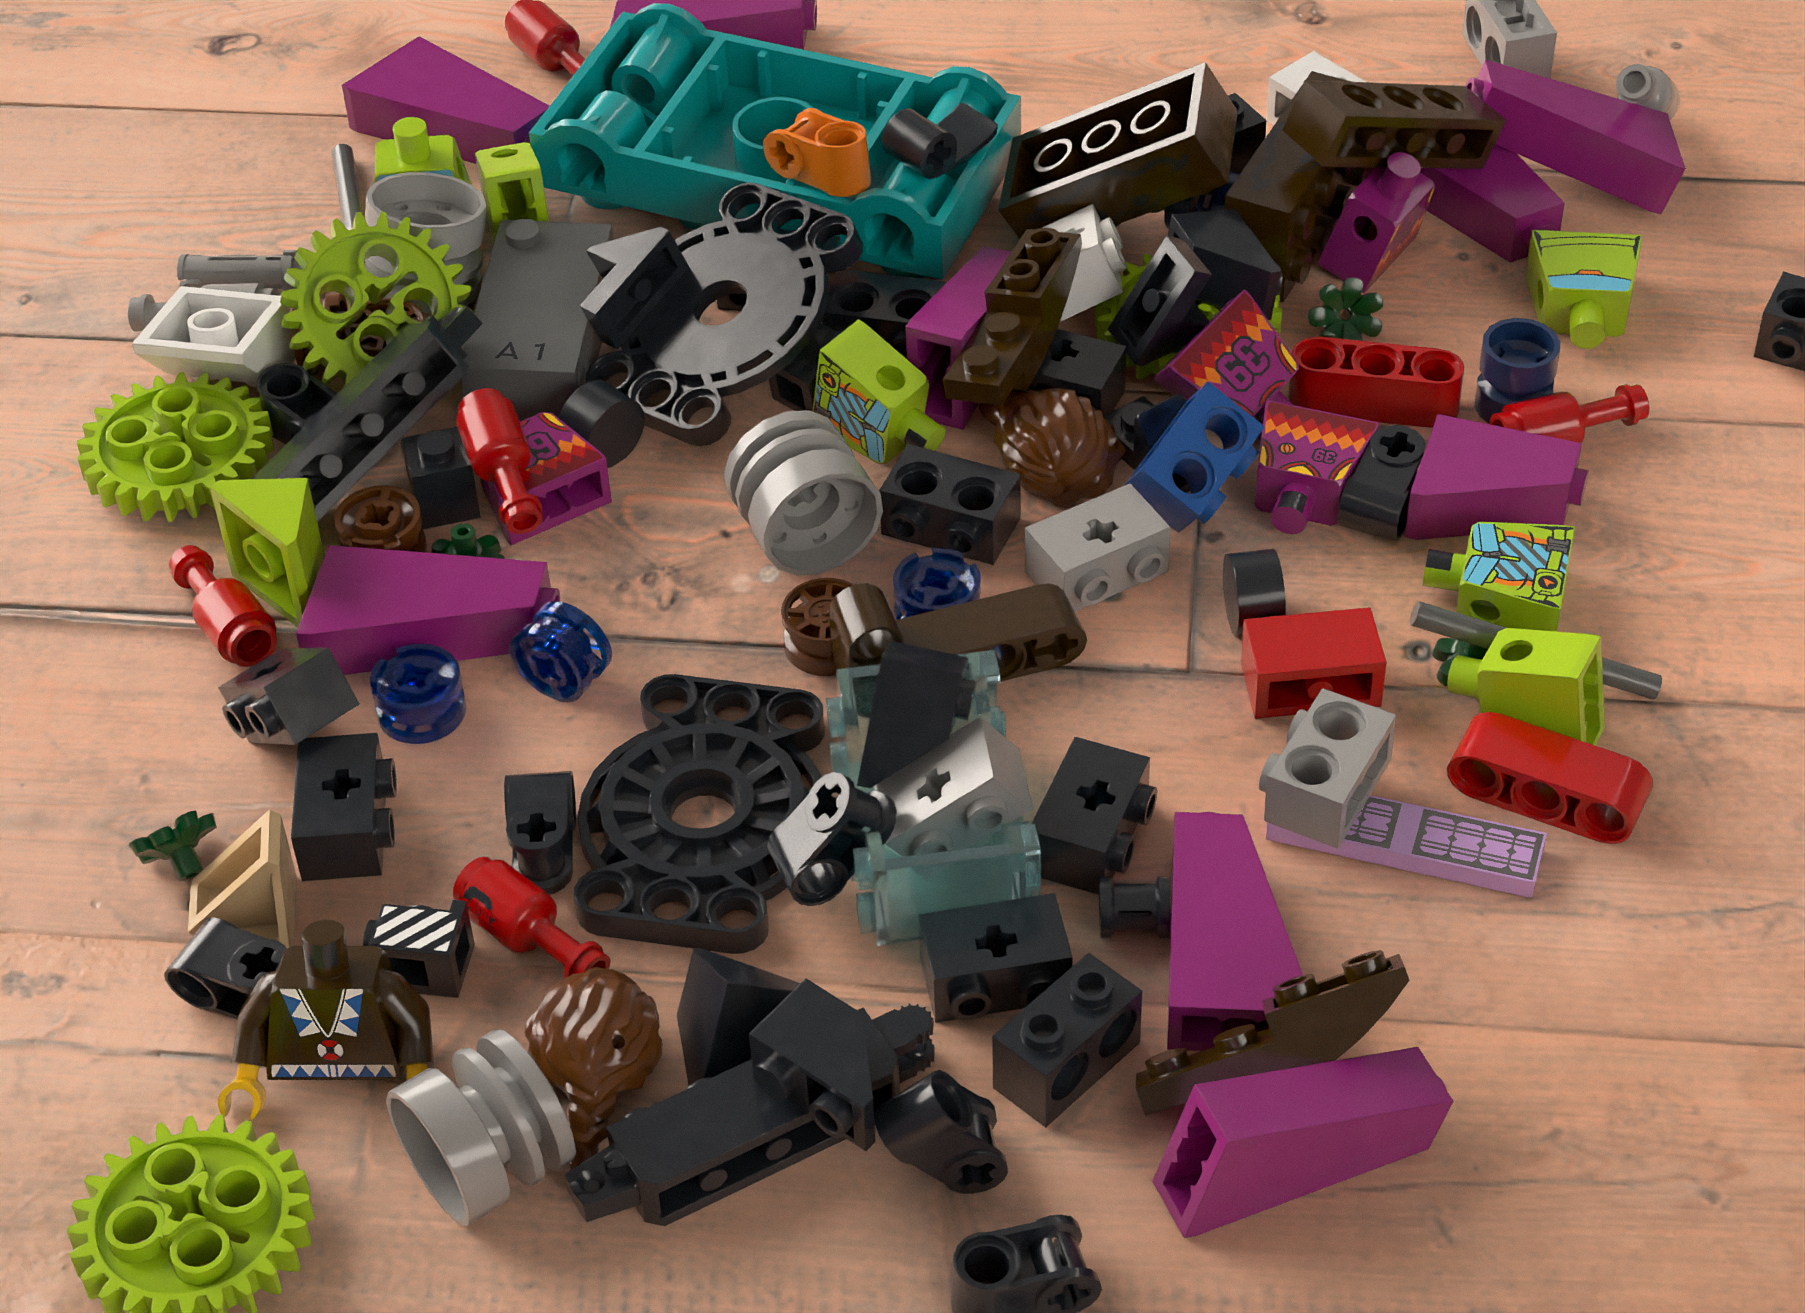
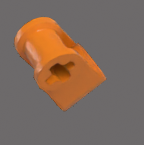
[763,108,871,197]

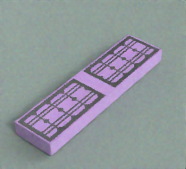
[1266,795,1547,898]

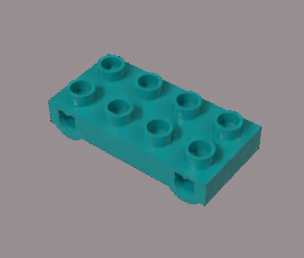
[529,3,1021,280]

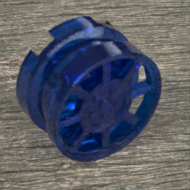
[893,548,981,620]
[509,601,612,702]
[370,644,466,744]

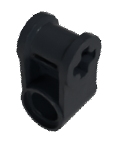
[257,363,339,445]
[1337,425,1425,541]
[504,771,576,894]
[767,772,897,906]
[164,917,287,1020]
[874,1070,1008,1194]
[951,1214,1102,1313]

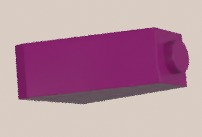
[1405,414,1589,540]

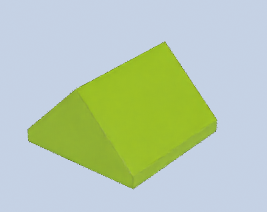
[209,478,325,627]

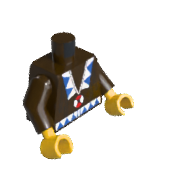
[218,920,434,1121]

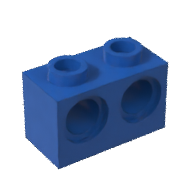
[1124,381,1265,533]

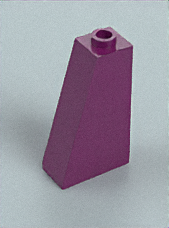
[609,0,817,50]
[342,36,550,164]
[1465,59,1686,215]
[1373,144,1565,263]
[906,246,1011,430]
[296,545,561,675]
[1167,812,1303,1051]
[1152,1047,1454,1238]

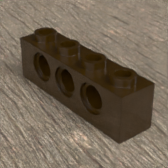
[1282,80,1506,169]

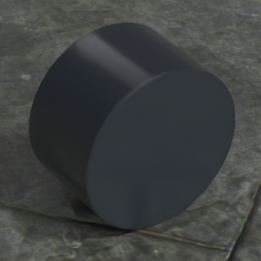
[559,380,645,468]
[1223,549,1286,635]

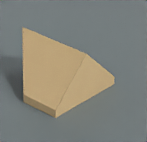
[188,809,297,948]

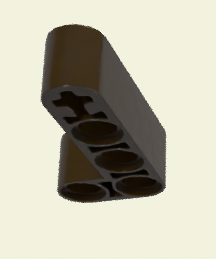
[829,583,1087,714]

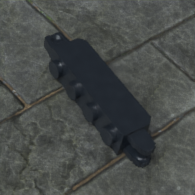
[251,306,483,522]
[565,1004,935,1227]

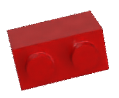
[1241,607,1387,719]

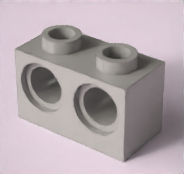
[1462,0,1557,79]
[1259,688,1396,849]

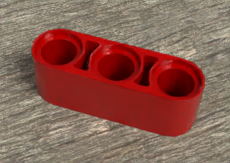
[1288,337,1465,428]
[1447,712,1653,844]

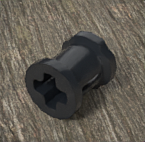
[1099,876,1170,938]

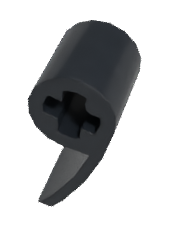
[882,103,998,179]

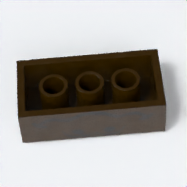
[998,62,1238,239]
[1225,71,1373,303]

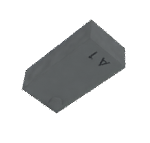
[460,219,614,421]

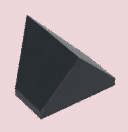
[677,947,800,1086]

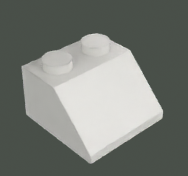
[132,286,296,387]

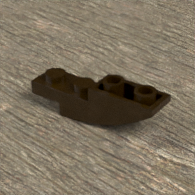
[943,228,1082,406]
[1136,950,1410,1116]

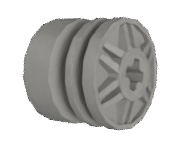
[365,172,486,313]
[724,410,883,576]
[386,1029,576,1226]

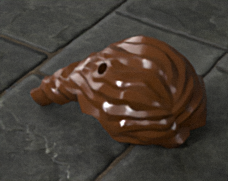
[979,388,1126,509]
[524,967,663,1170]

